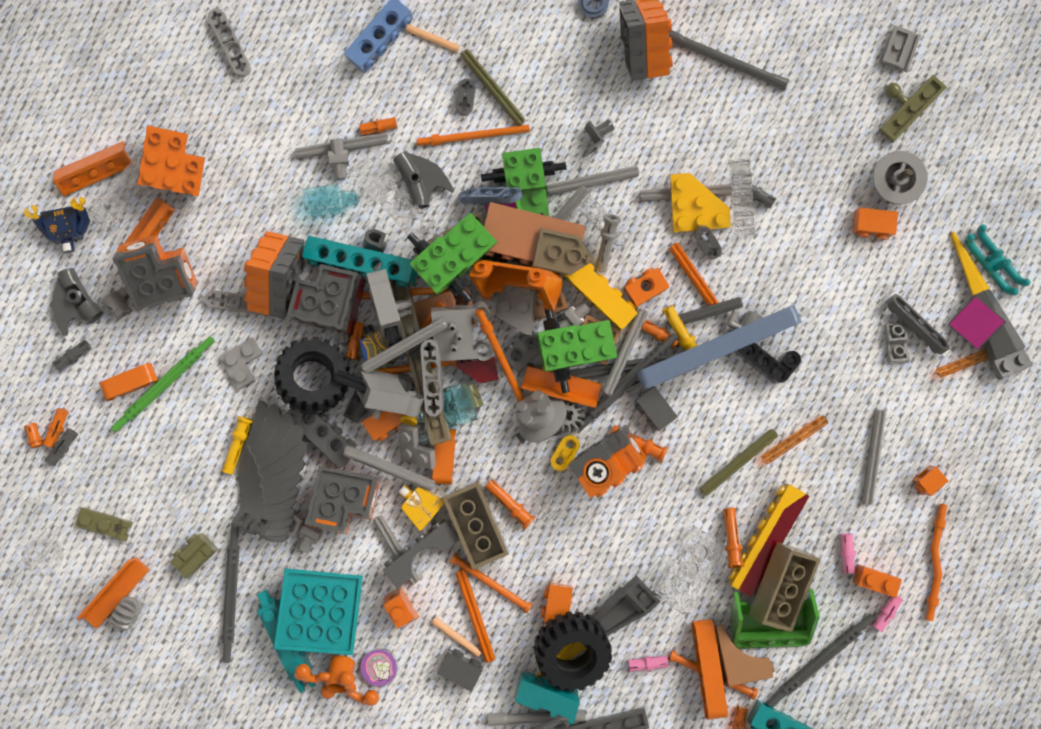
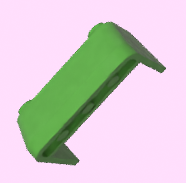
[731,589,820,649]

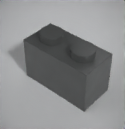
[634,386,678,431]
[437,648,483,692]

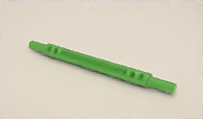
[111,336,215,432]

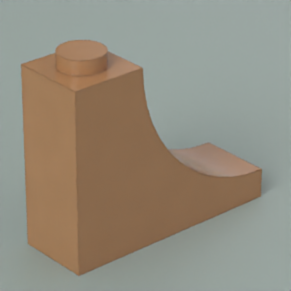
[714,625,774,686]

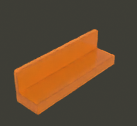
[53,141,133,196]
[125,197,176,243]
[521,364,602,408]
[76,557,150,629]

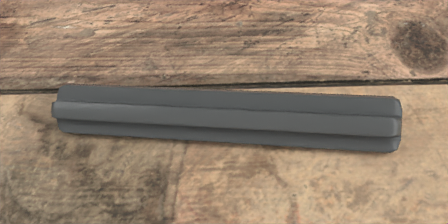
[668,297,743,328]

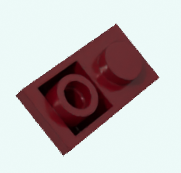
[457,357,499,384]

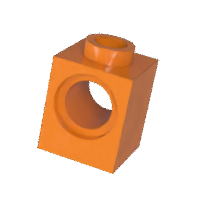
[912,465,949,496]

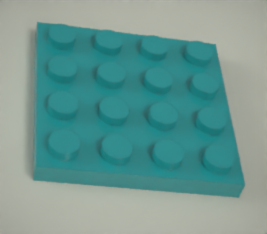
[273,568,363,655]

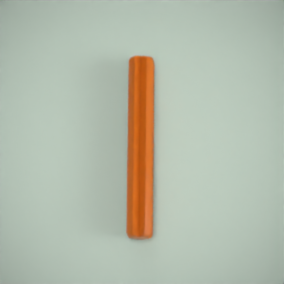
[669,243,719,306]

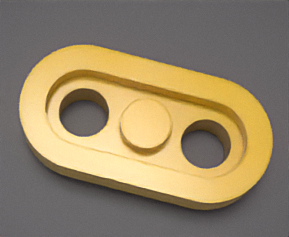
[550,435,580,471]

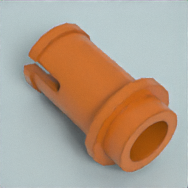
[24,423,44,448]

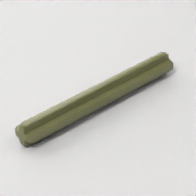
[461,49,525,126]
[700,429,778,496]

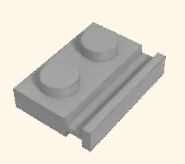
[880,25,921,72]

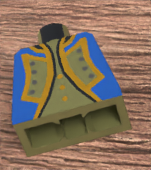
[359,325,402,371]

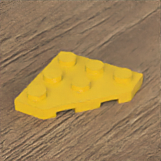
[670,173,731,232]

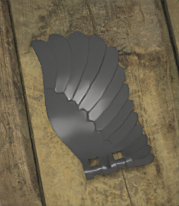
[231,400,308,543]

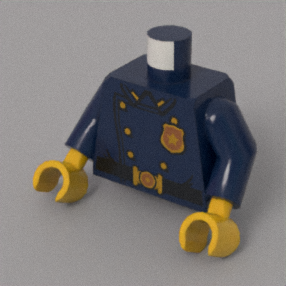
[24,197,90,253]

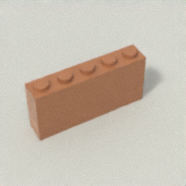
[484,202,586,275]

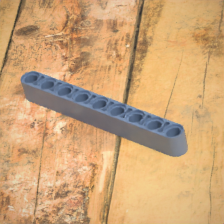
[635,305,802,390]

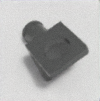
[582,119,614,158]

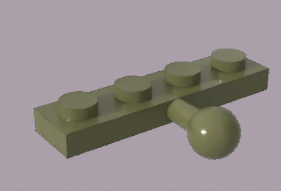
[879,75,947,143]

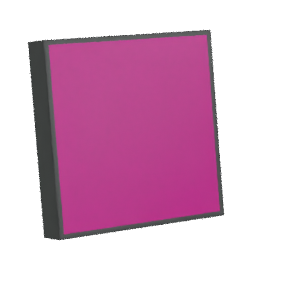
[948,295,1007,350]

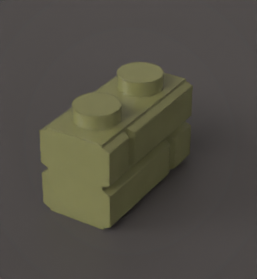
[171,533,218,579]

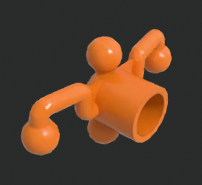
[294,655,379,706]

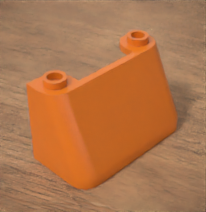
[469,260,563,311]

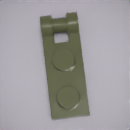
[75,507,133,541]

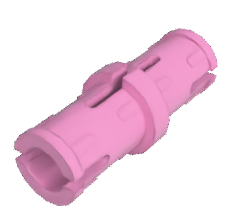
[840,533,856,574]
[872,596,904,633]
[628,655,669,672]

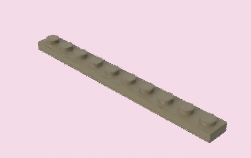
[390,256,451,446]

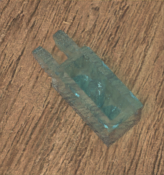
[302,185,359,217]

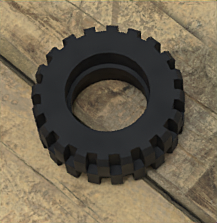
[274,337,350,415]
[534,611,612,691]

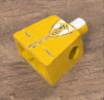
[398,484,445,531]

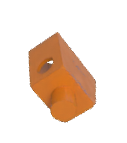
[383,587,420,629]

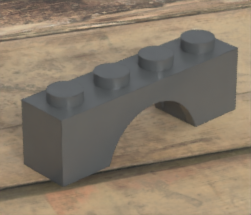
[382,521,459,589]

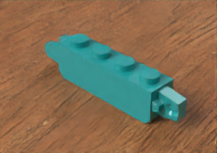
[257,589,316,693]

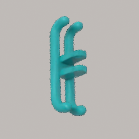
[965,224,1031,296]

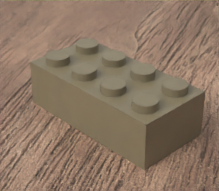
[442,481,509,570]
[748,542,821,632]

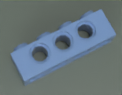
[344,0,412,73]

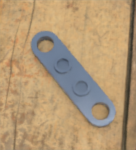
[458,187,523,205]

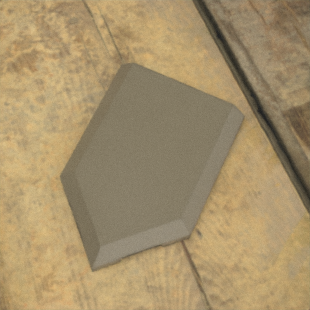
[532,228,594,275]

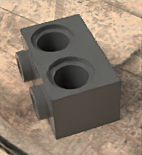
[503,330,540,372]

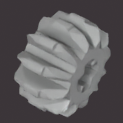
[560,401,585,434]
[110,596,142,631]

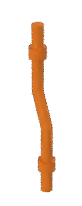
[925,504,947,621]

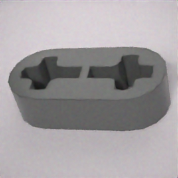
[456,78,476,116]
[694,225,722,259]

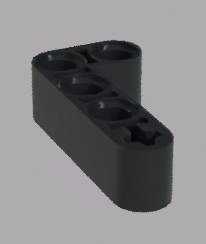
[725,329,801,383]

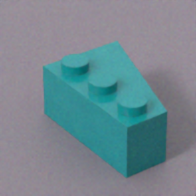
[515,672,580,725]

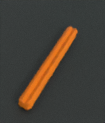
[455,569,495,663]

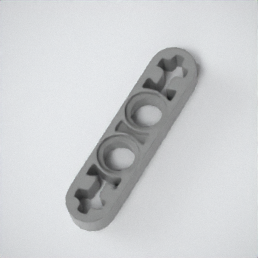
[208,8,251,77]
[205,290,270,316]
[420,339,444,417]

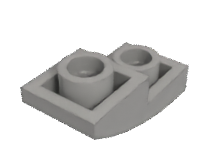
[885,322,910,365]

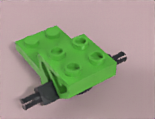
[481,148,567,216]
[407,212,498,303]
[536,308,618,394]

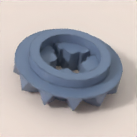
[578,0,609,19]

